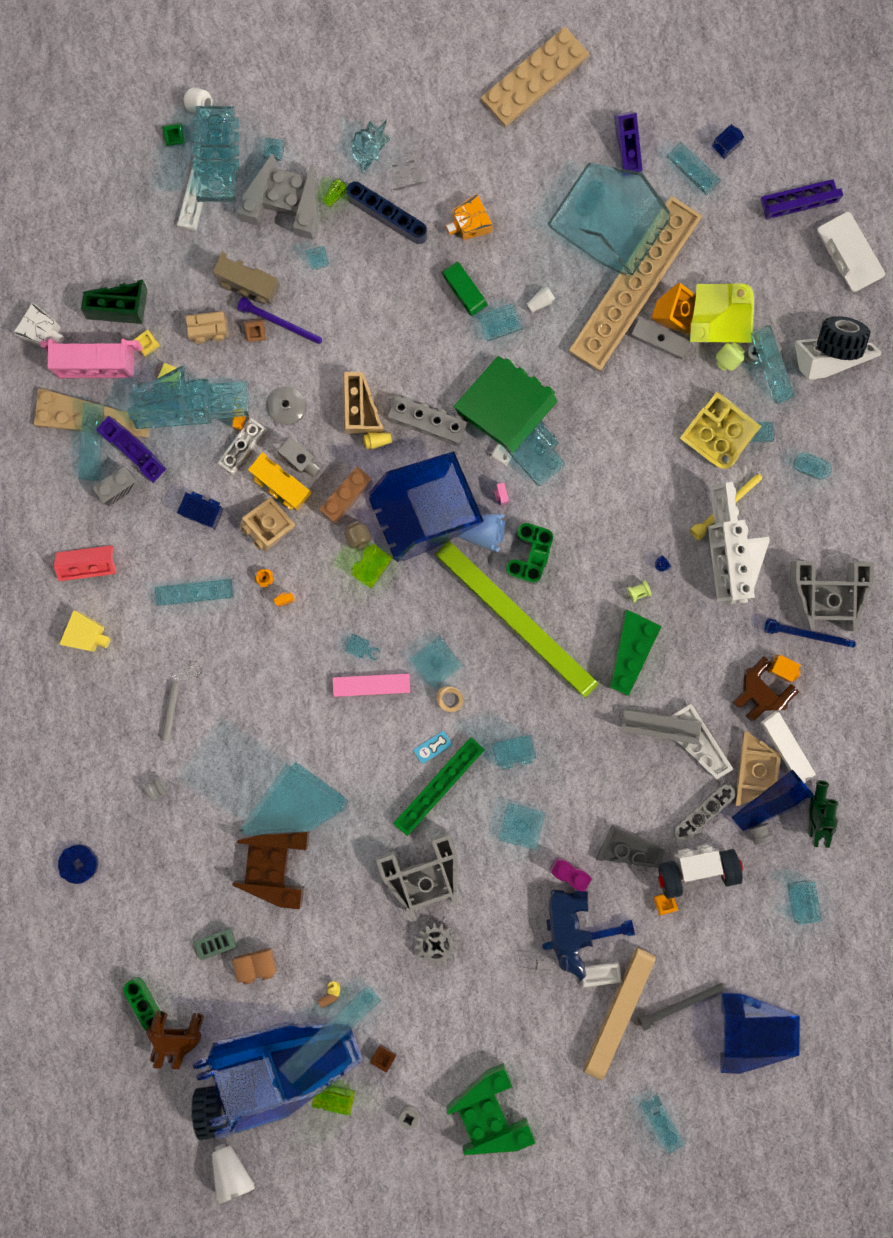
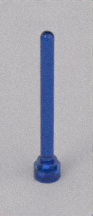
[764,618,856,648]
[542,919,635,950]

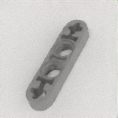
[673,784,735,841]

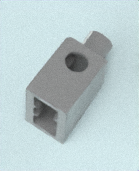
[278,436,320,477]

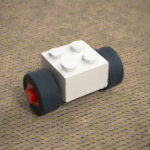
[658,845,743,899]

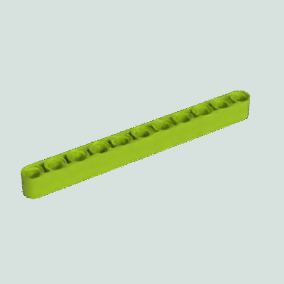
[435,540,599,698]

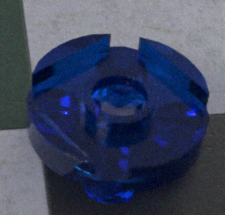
[58,844,99,884]

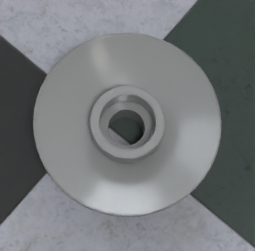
[268,387,306,425]

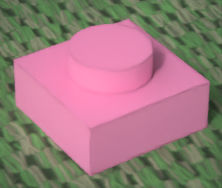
[494,483,509,506]

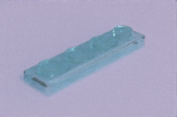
[751,325,795,404]
[78,402,104,481]

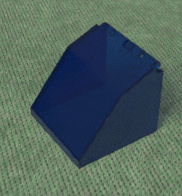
[368,451,484,562]

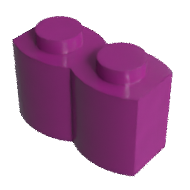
[549,857,592,891]

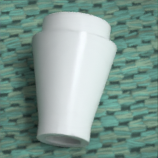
[526,287,555,313]

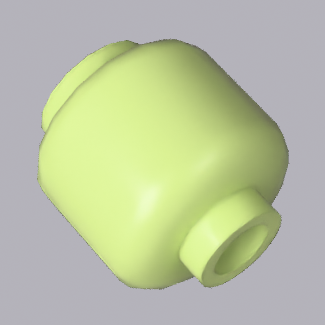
[716,342,745,371]

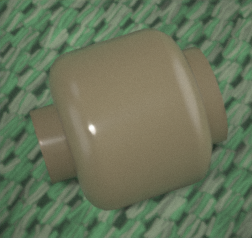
[344,521,372,551]

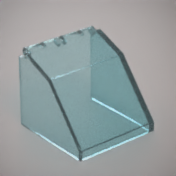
[547,162,670,276]
[239,761,350,835]

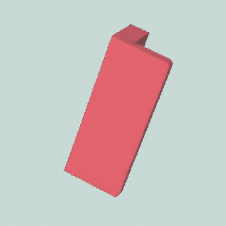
[53,545,116,581]

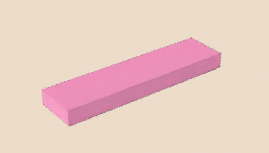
[333,674,411,697]

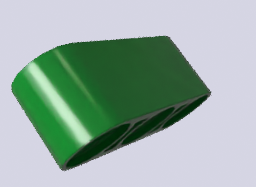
[441,261,488,316]
[123,977,160,1031]

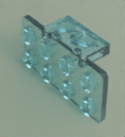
[506,420,565,486]

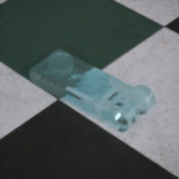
[640,1094,685,1155]

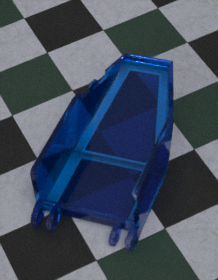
[193,1021,363,1138]

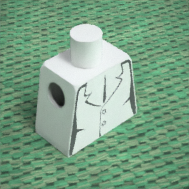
[14,303,64,347]

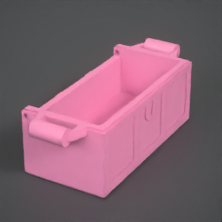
[40,339,143,378]

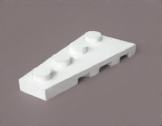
[671,703,733,779]

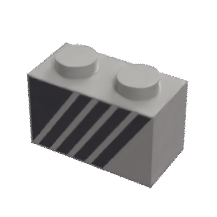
[93,466,140,507]

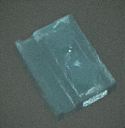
[478,303,523,342]

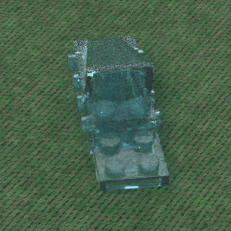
[193,106,240,202]
[128,366,249,429]

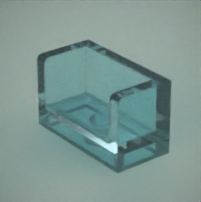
[787,880,822,925]

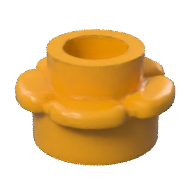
[255,569,274,587]

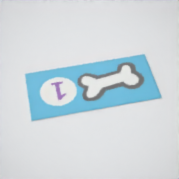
[413,731,453,764]

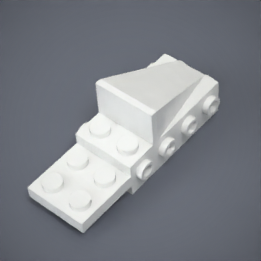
[708,482,770,605]

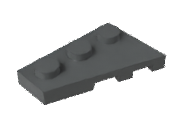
[596,824,666,868]

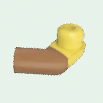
[318,981,340,1009]

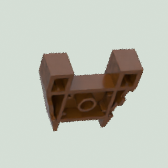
[232,827,310,910]

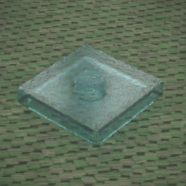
[409,635,463,689]
[498,802,546,850]

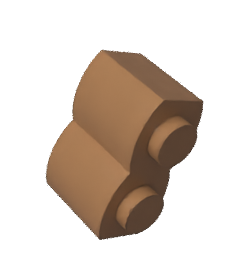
[232,948,277,985]

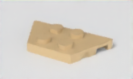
[735,731,781,806]

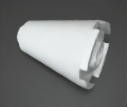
[212,1143,255,1204]

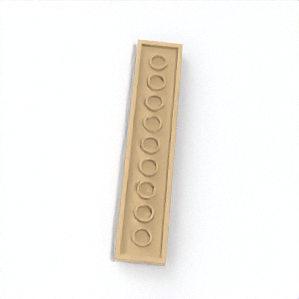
[568,196,702,372]

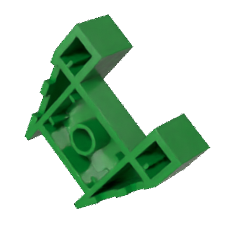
[446,1063,536,1155]

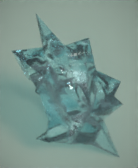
[352,120,391,173]

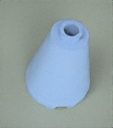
[451,514,505,552]

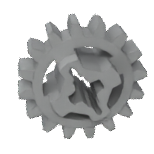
[415,922,457,967]

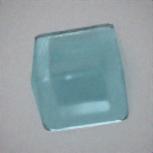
[306,246,329,270]

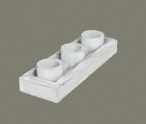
[217,418,267,475]

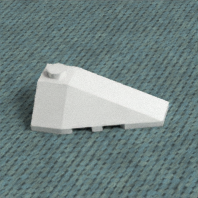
[795,339,881,380]

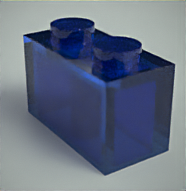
[177,491,224,530]

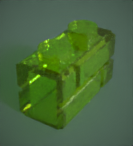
[311,1084,356,1116]

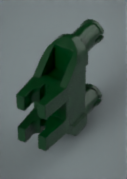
[808,780,838,848]

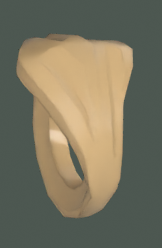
[436,686,464,712]

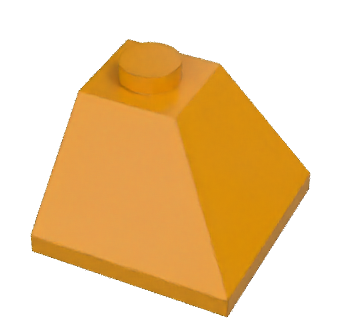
[651,283,696,334]

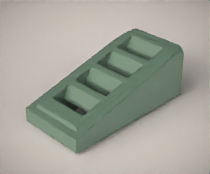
[194,927,237,961]

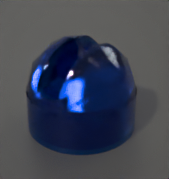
[655,555,671,572]

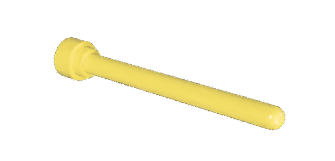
[689,474,762,541]

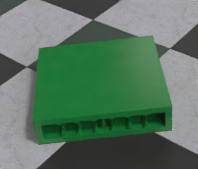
[453,356,558,454]

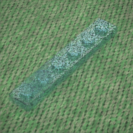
[279,985,382,1084]

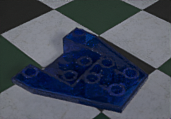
[720,992,800,1074]

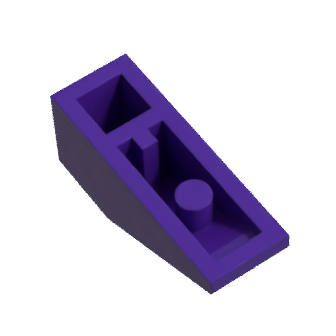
[614,111,643,175]

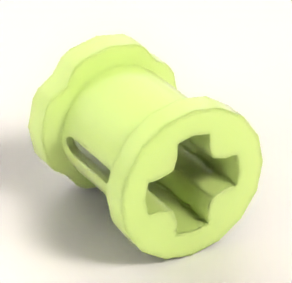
[627,581,652,603]

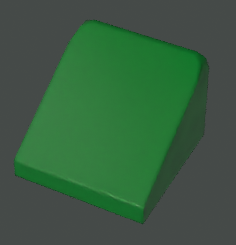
[162,122,185,146]

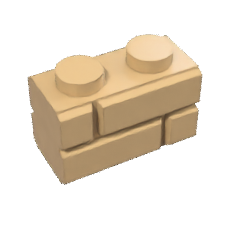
[186,311,229,344]

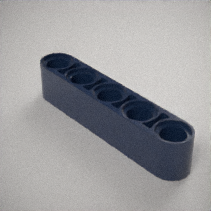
[347,181,427,244]

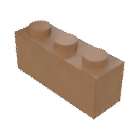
[319,466,373,525]

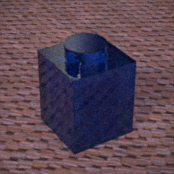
[712,124,744,159]

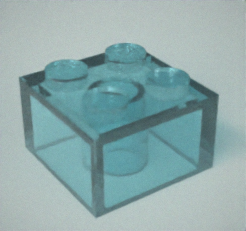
[492,735,536,770]

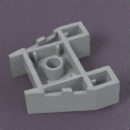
[238,154,318,240]
[790,561,874,631]
[376,831,457,921]

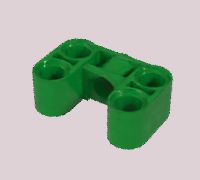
[506,523,553,584]

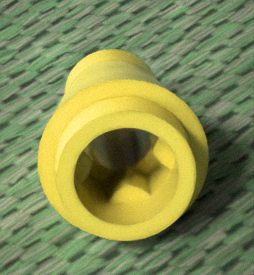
[363,432,392,451]

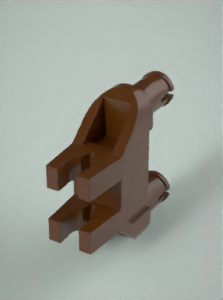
[732,656,799,721]
[146,1010,205,1069]

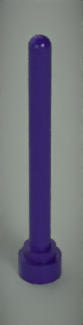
[237,296,322,344]

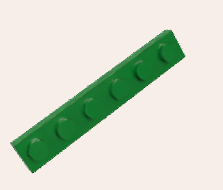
[393,737,485,836]

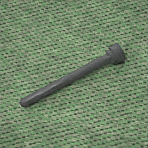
[637,983,726,1031]

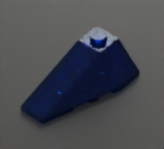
[731,769,814,831]

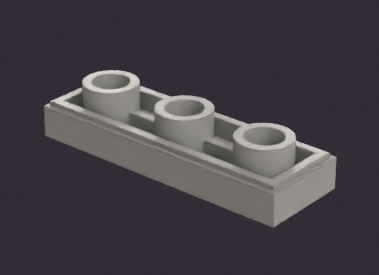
[631,317,690,359]

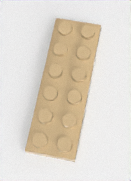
[481,27,590,127]

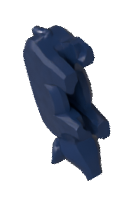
[546,890,593,982]

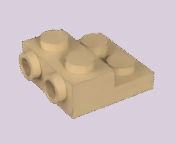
[240,497,296,552]

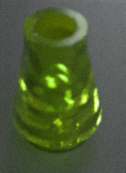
[322,178,347,207]

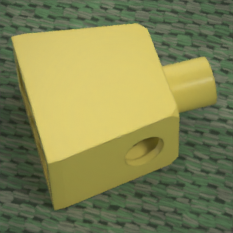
[60,610,111,652]

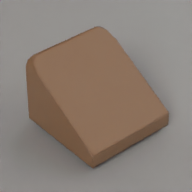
[244,318,266,342]

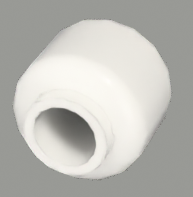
[184,87,212,115]

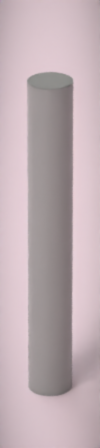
[162,683,179,741]

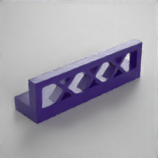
[760,179,843,220]

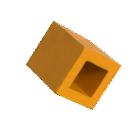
[767,654,801,683]

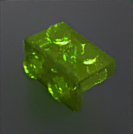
[351,543,394,589]

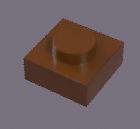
[370,1044,397,1073]

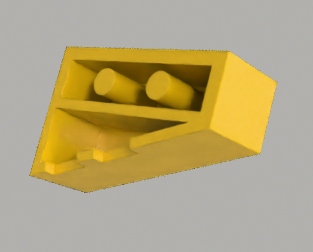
[248,452,312,511]

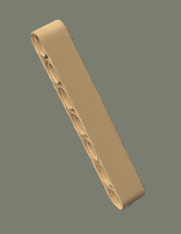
[583,947,656,1081]

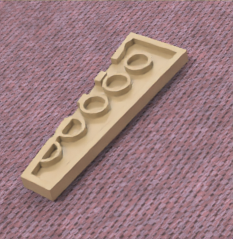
[34,388,150,438]

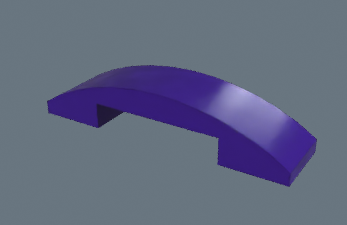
[96,416,166,483]

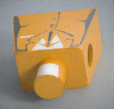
[445,194,493,240]

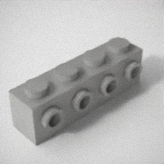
[388,395,467,447]

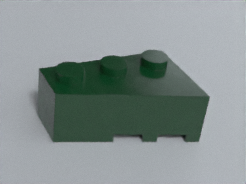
[81,279,148,324]

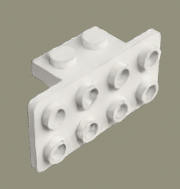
[817,212,885,293]

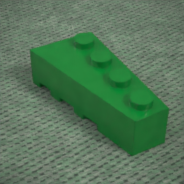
[609,609,662,696]

